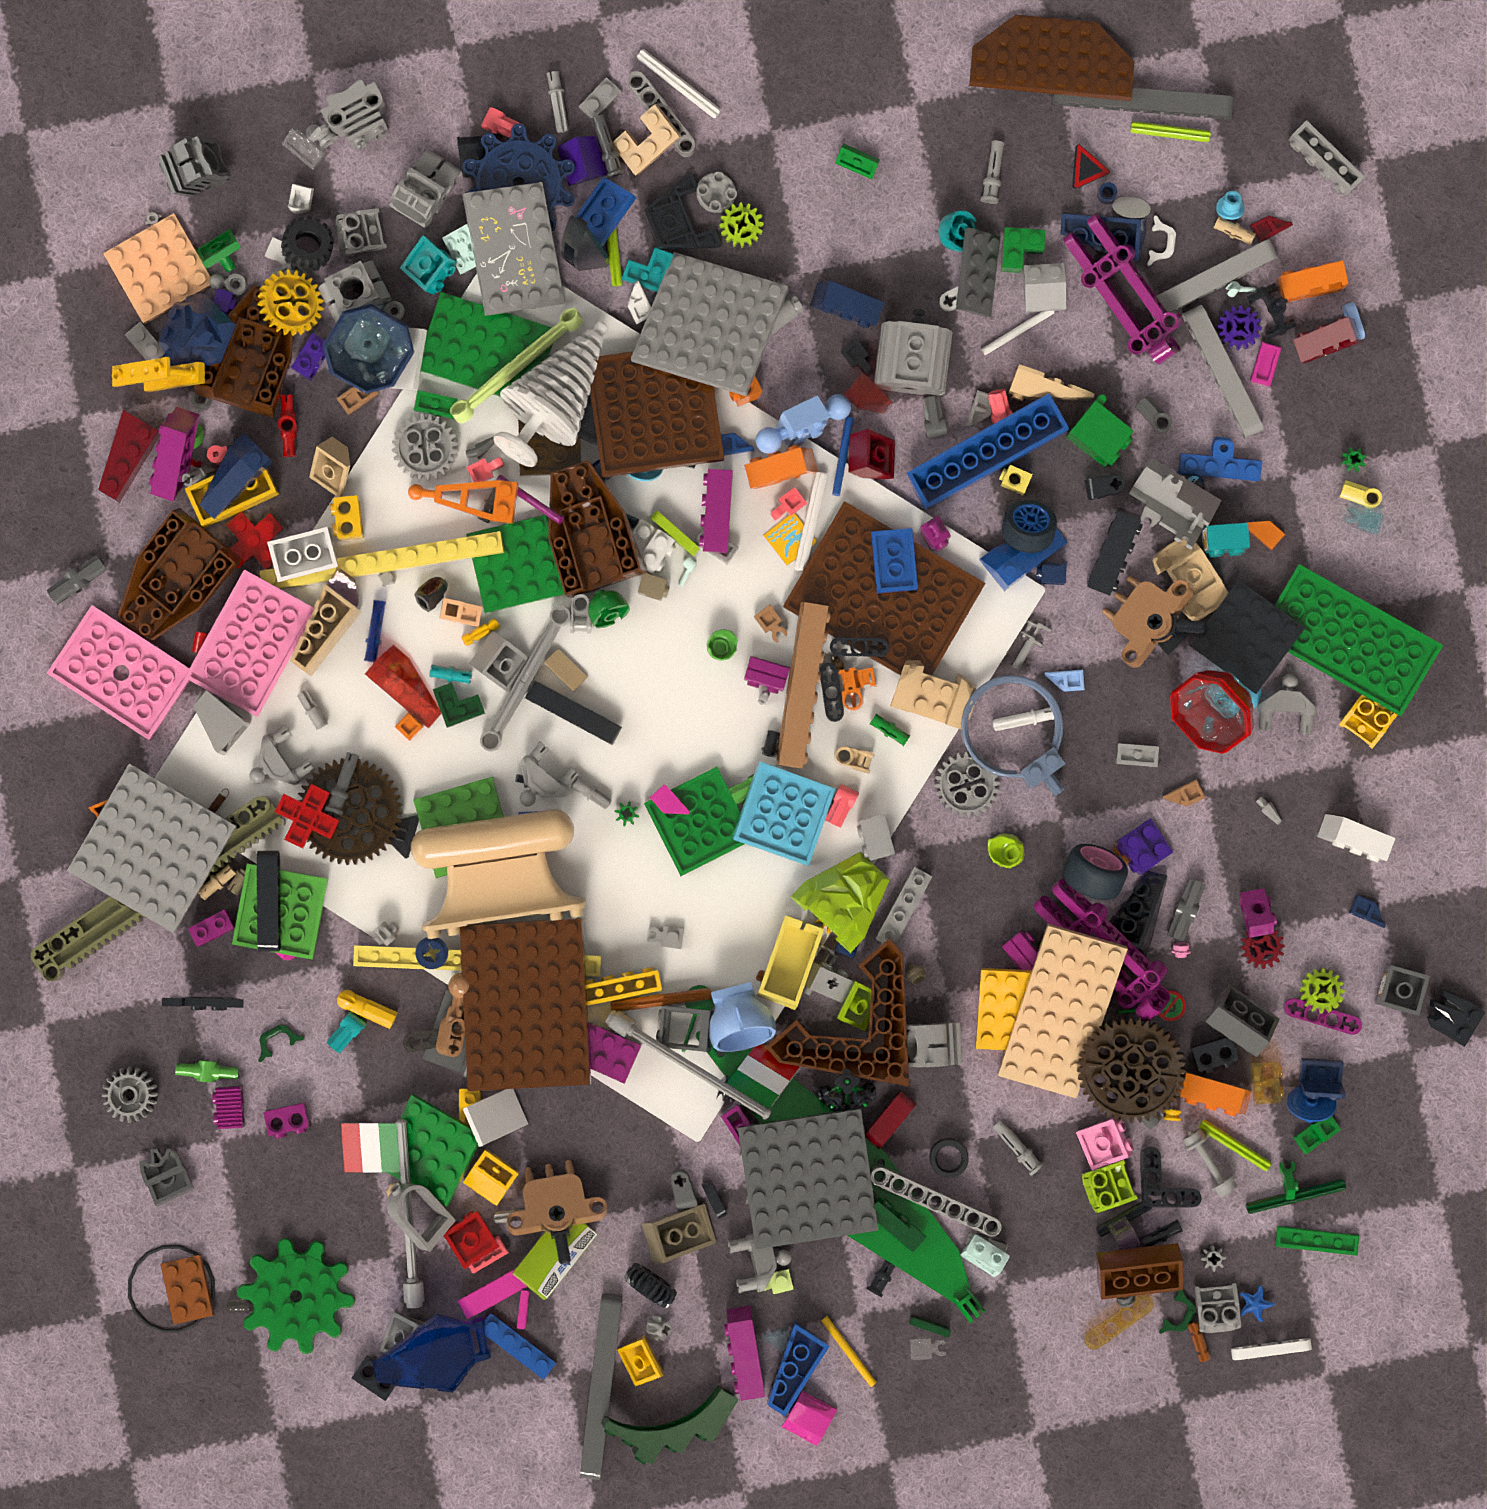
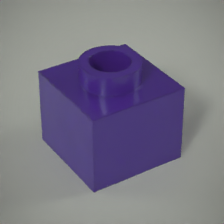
[213,288,237,315]

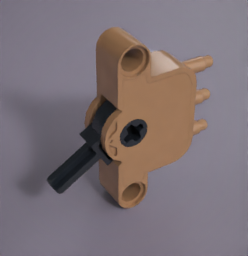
[1102,575,1206,668]

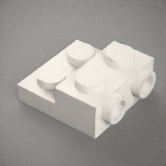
[633,519,676,575]

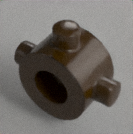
[831,655,845,670]

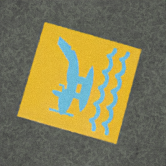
[763,514,817,565]

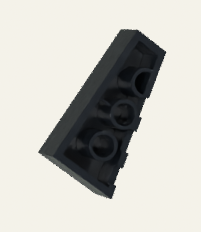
[1087,507,1143,596]

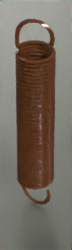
[208,788,229,813]

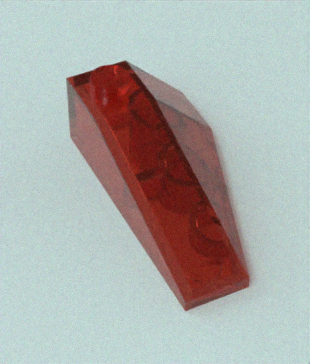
[365,645,441,729]

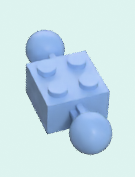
[756,394,851,453]

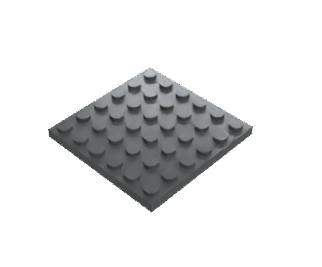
[738,1108,878,1249]

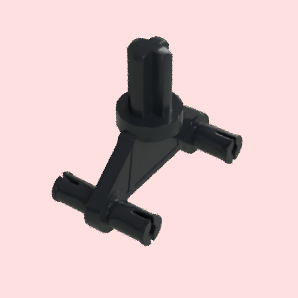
[1247,283,1296,340]

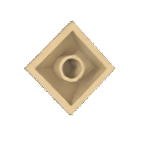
[309,437,350,497]

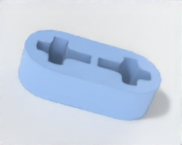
[1342,302,1365,339]

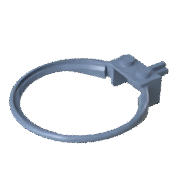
[961,675,1065,796]

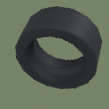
[929,1138,969,1178]

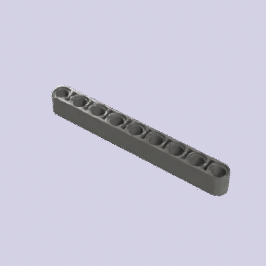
[1053,88,1234,120]
[580,1294,622,1480]

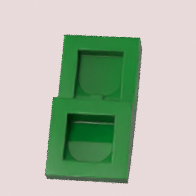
[1293,1116,1341,1154]

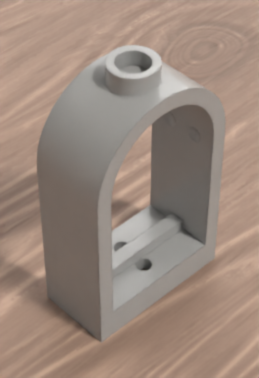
[387,1183,456,1252]

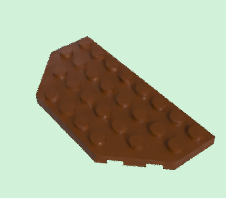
[969,15,1134,101]

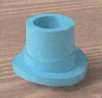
[1216,191,1245,220]

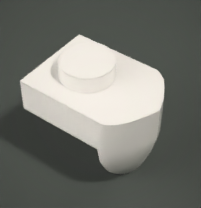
[288,184,314,215]

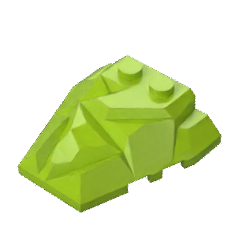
[790,852,890,953]

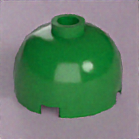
[588,590,630,629]

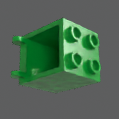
[1066,395,1134,468]

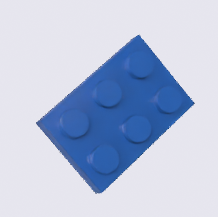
[575,177,636,247]
[871,528,918,594]

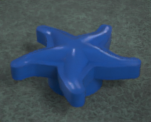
[1239,1285,1274,1322]

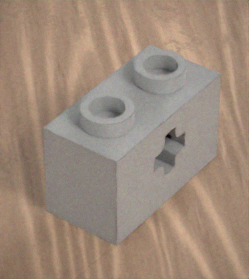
[805,961,854,1004]

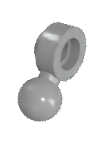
[209,274,247,296]

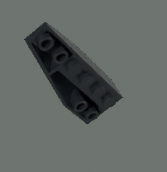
[561,215,609,271]

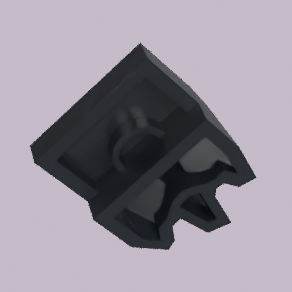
[1427,990,1485,1047]

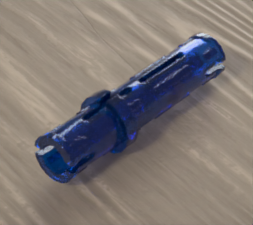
[364,600,386,663]

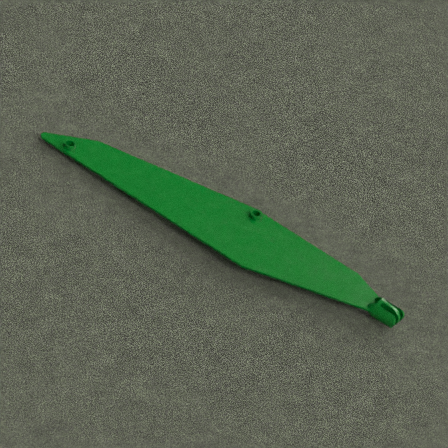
[695,1031,986,1324]

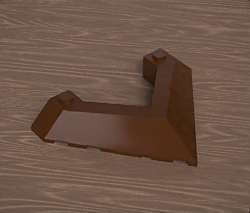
[766,938,909,1086]

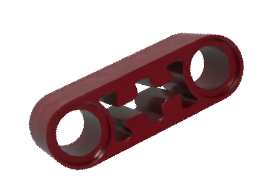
[865,1090,917,1149]

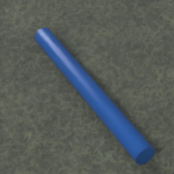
[832,417,854,496]

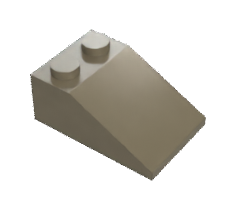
[641,1204,716,1263]

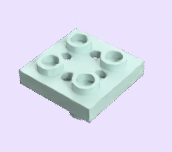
[443,224,476,275]

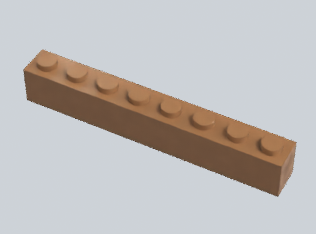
[775,602,831,769]

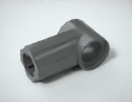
[1135,395,1172,434]
[922,396,947,438]

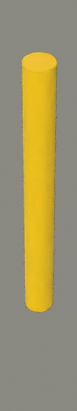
[821,1316,877,1387]

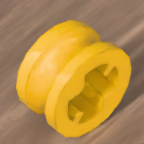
[1163,1109,1182,1121]

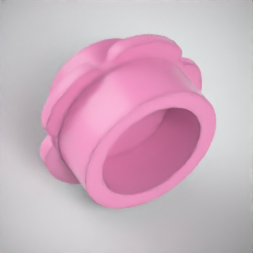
[1171,942,1191,958]

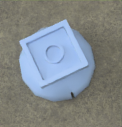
[709,982,776,1052]

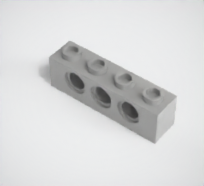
[875,867,932,945]

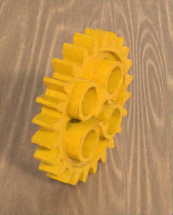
[258,269,324,336]

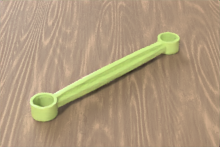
[450,308,583,423]

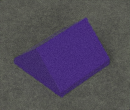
[558,136,607,186]

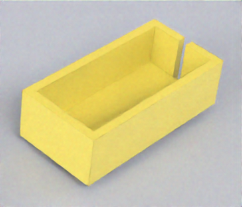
[756,915,824,1010]

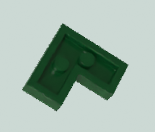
[432,682,486,728]

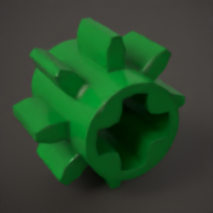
[1341,447,1367,473]
[614,801,640,826]

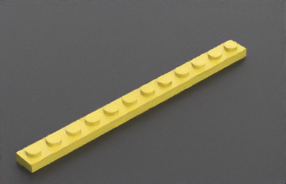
[260,531,504,589]
[353,945,601,977]

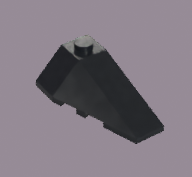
[1109,871,1168,957]

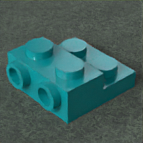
[400,235,457,295]

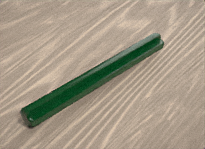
[1246,1179,1346,1214]

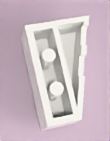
[1317,814,1395,863]

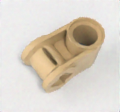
[834,746,875,774]

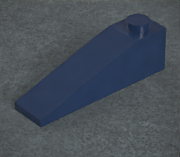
[1060,213,1147,261]
[199,433,273,519]

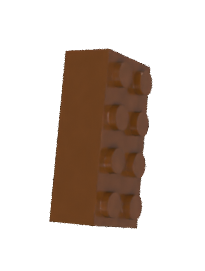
[1096,1243,1183,1300]

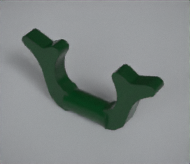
[258,1024,305,1062]
[1159,1290,1196,1334]

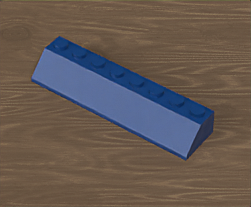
[906,394,1069,511]

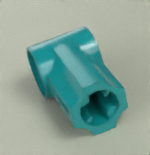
[326,1011,367,1054]

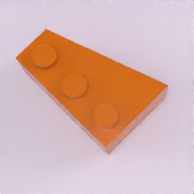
[744,445,819,489]

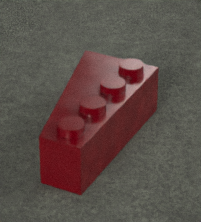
[98,410,161,503]

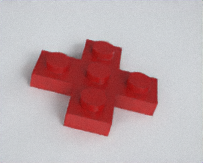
[226,512,284,570]
[275,784,340,849]

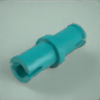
[429,664,472,684]

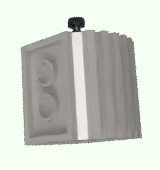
[874,309,953,396]

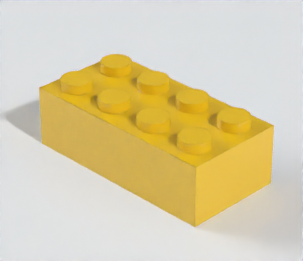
[185,468,279,528]

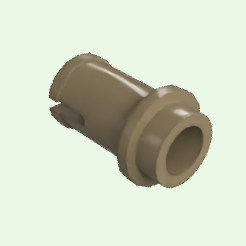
[227,868,246,895]

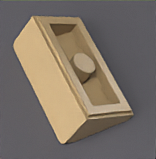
[544,649,588,692]

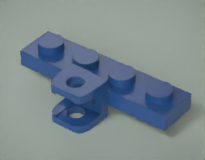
[1178,437,1263,481]

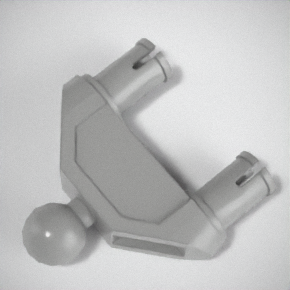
[1258,673,1317,735]
[249,725,315,785]
[520,741,580,806]
[728,1233,792,1293]

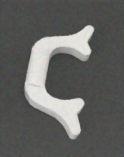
[1147,215,1176,266]

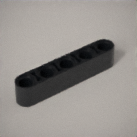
[525,680,622,745]
[256,850,281,952]

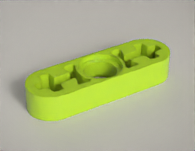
[650,510,700,557]

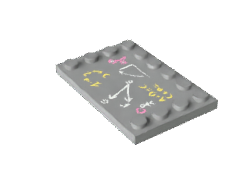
[462,182,565,316]

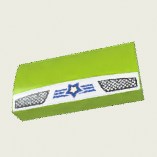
[512,1215,598,1300]

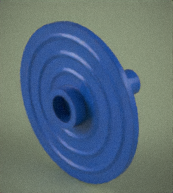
[1287,1086,1337,1123]

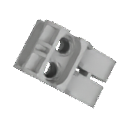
[390,149,462,228]

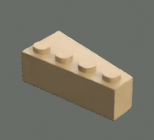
[290,584,361,676]

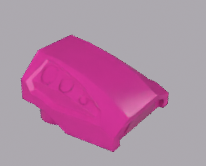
[781,1390,837,1446]

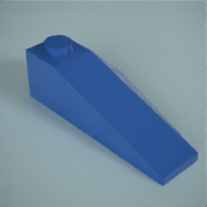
[979,529,1068,592]

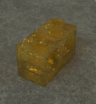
[1250,1061,1284,1105]

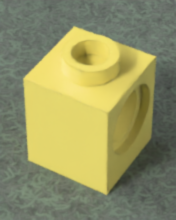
[999,465,1033,495]

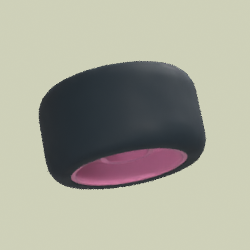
[1063,844,1128,900]

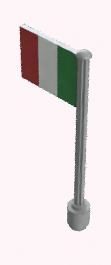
[605,1010,800,1119]
[341,1119,425,1308]

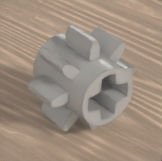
[373,921,399,946]
[1199,1245,1226,1272]
[646,1315,672,1341]

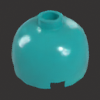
[938,211,978,252]

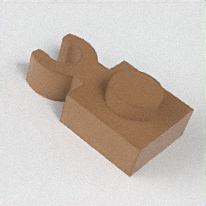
[754,605,788,643]

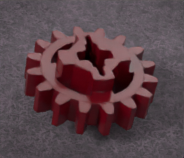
[1239,930,1285,969]

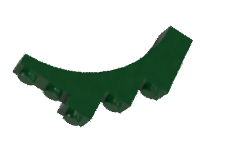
[601,1385,738,1465]

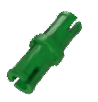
[870,713,911,747]

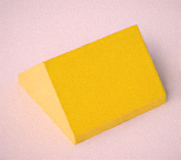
[617,1335,664,1386]

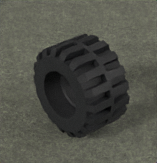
[281,216,334,273]

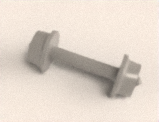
[1182,1128,1237,1197]

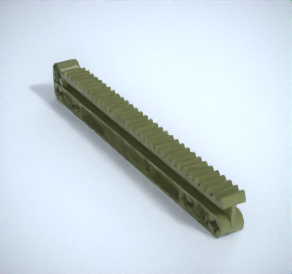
[31,796,286,981]

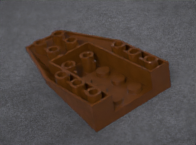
[194,285,293,418]
[548,460,647,598]
[117,508,242,642]

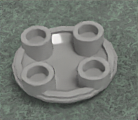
[696,172,737,213]

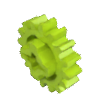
[720,203,764,248]
[1299,968,1345,1014]

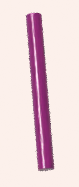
[496,475,564,524]

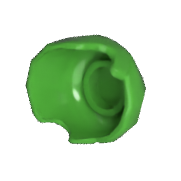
[707,629,738,661]

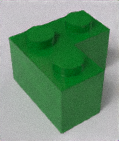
[1000,227,1046,273]

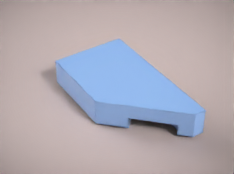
[1045,670,1085,692]

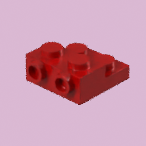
[443,1211,500,1269]

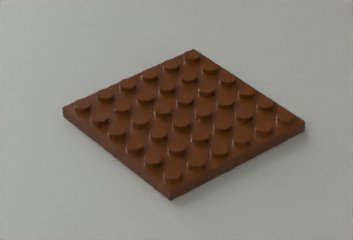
[590,352,724,478]

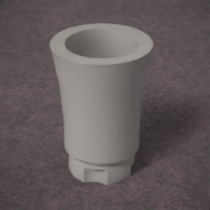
[770,295,803,337]

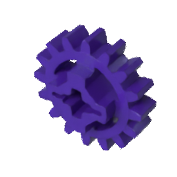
[1217,305,1262,351]

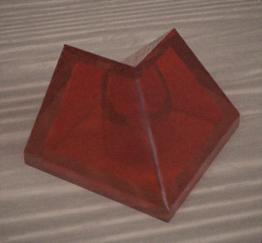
[844,373,892,414]

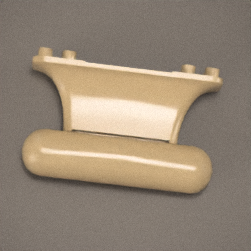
[411,809,587,939]

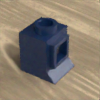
[1036,561,1067,585]

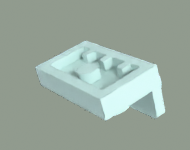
[960,1235,1010,1277]

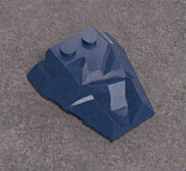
[159,293,236,366]

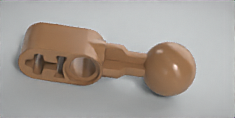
[436,973,469,1057]

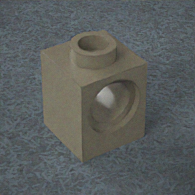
[638,573,670,601]

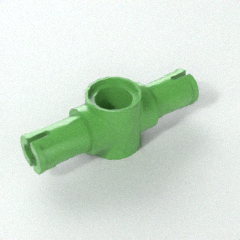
[175,1060,239,1082]

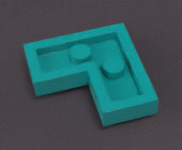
[622,248,674,293]

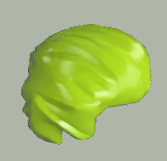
[988,834,1025,869]

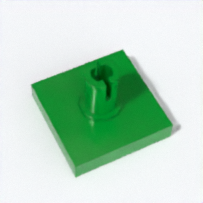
[196,229,241,272]

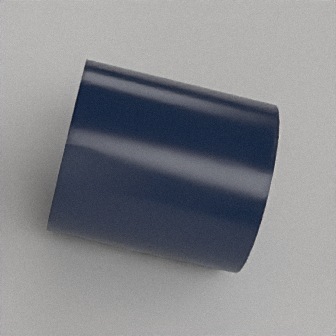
[1097,182,1117,204]

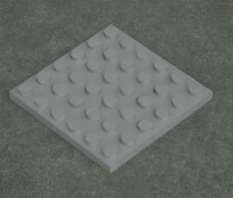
[631,252,789,396]
[67,764,237,933]

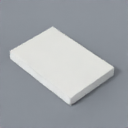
[381,328,427,390]
[463,1089,528,1147]

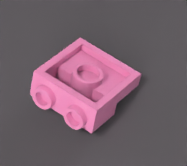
[1076,1117,1134,1170]

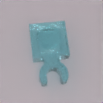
[1344,508,1384,535]

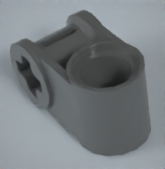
[671,1169,698,1211]

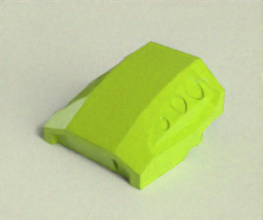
[1082,1160,1138,1213]

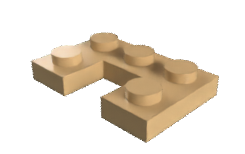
[612,104,682,176]

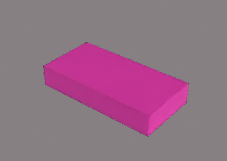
[1250,342,1282,387]

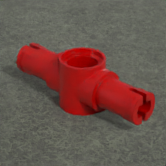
[278,395,298,457]

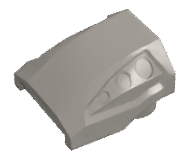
[335,208,387,256]
[1195,1283,1241,1333]

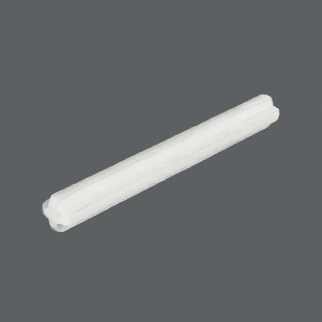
[637,49,720,118]
[794,472,827,572]

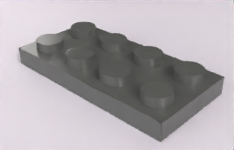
[956,228,1000,317]

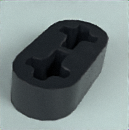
[701,1180,728,1219]

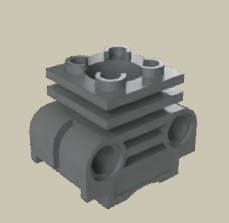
[158,136,232,197]

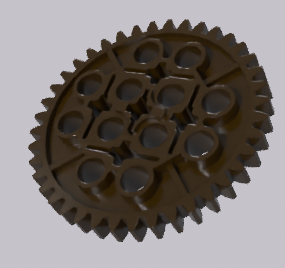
[298,758,403,865]
[1077,1016,1186,1123]

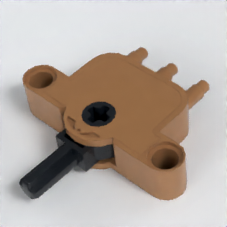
[507,1160,607,1264]

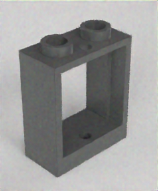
[656,1006,715,1052]

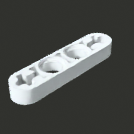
[1231,1338,1312,1360]

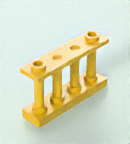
[112,357,205,392]

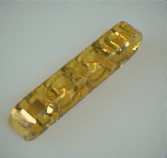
[1084,1295,1153,1350]

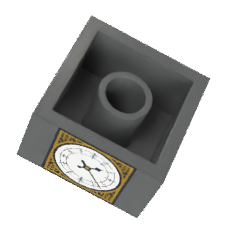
[1375,965,1430,1016]

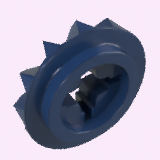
[415,937,448,969]

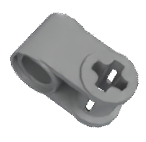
[570,594,591,634]

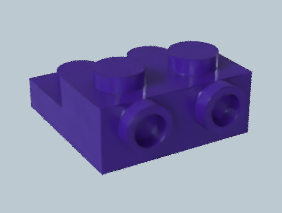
[1116,818,1173,875]

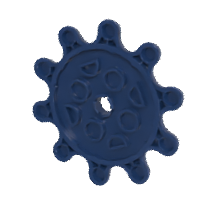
[463,123,575,231]

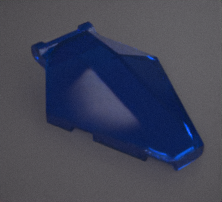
[372,1314,491,1393]

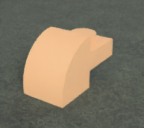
[439,598,482,627]

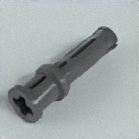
[591,114,625,178]
[325,752,359,816]

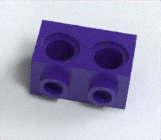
[291,333,326,381]

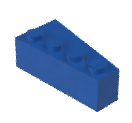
[767,1321,830,1416]

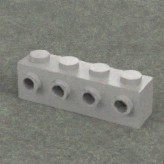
[1289,120,1365,196]

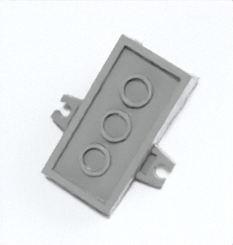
[1129,458,1222,550]

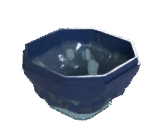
[323,304,415,394]

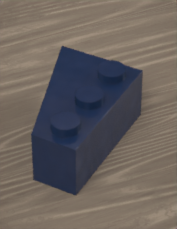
[810,281,884,328]

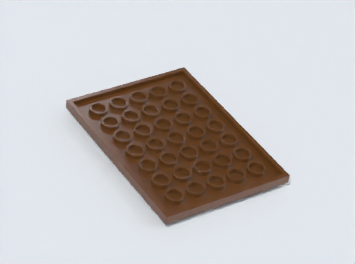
[783,501,986,675]
[460,918,591,1091]

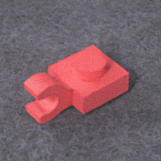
[466,457,505,482]
[770,487,807,521]

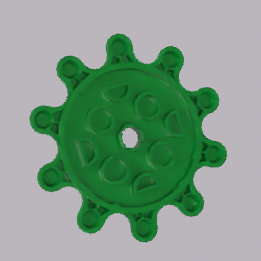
[236,1238,355,1354]

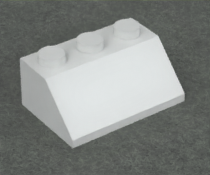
[267,527,338,582]

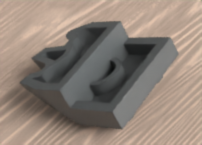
[139,1148,195,1206]

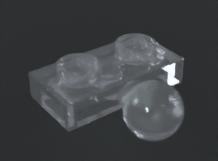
[282,124,326,170]

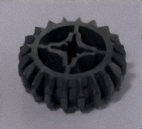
[624,1263,677,1308]

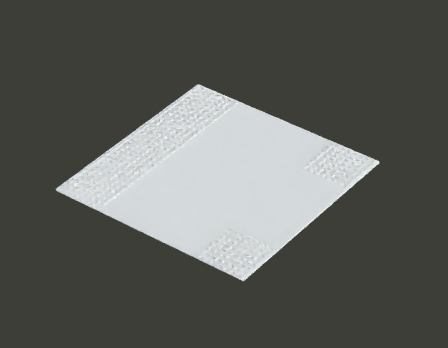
[155,274,1045,1142]

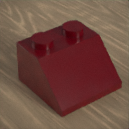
[848,429,895,479]

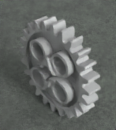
[392,414,458,481]
[934,752,1001,818]

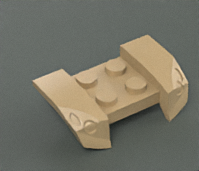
[1153,539,1229,621]
[890,660,976,730]

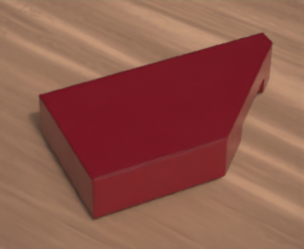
[1250,215,1293,243]

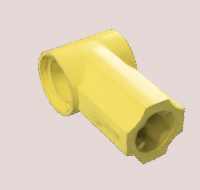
[1340,480,1382,509]

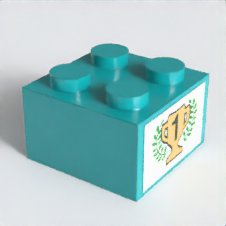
[1202,523,1250,558]

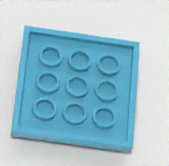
[732,762,835,866]

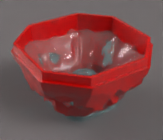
[1170,670,1254,754]

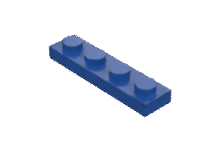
[478,1313,556,1380]

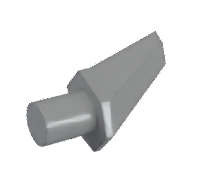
[1256,797,1282,825]

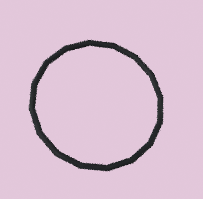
[128,1245,215,1333]

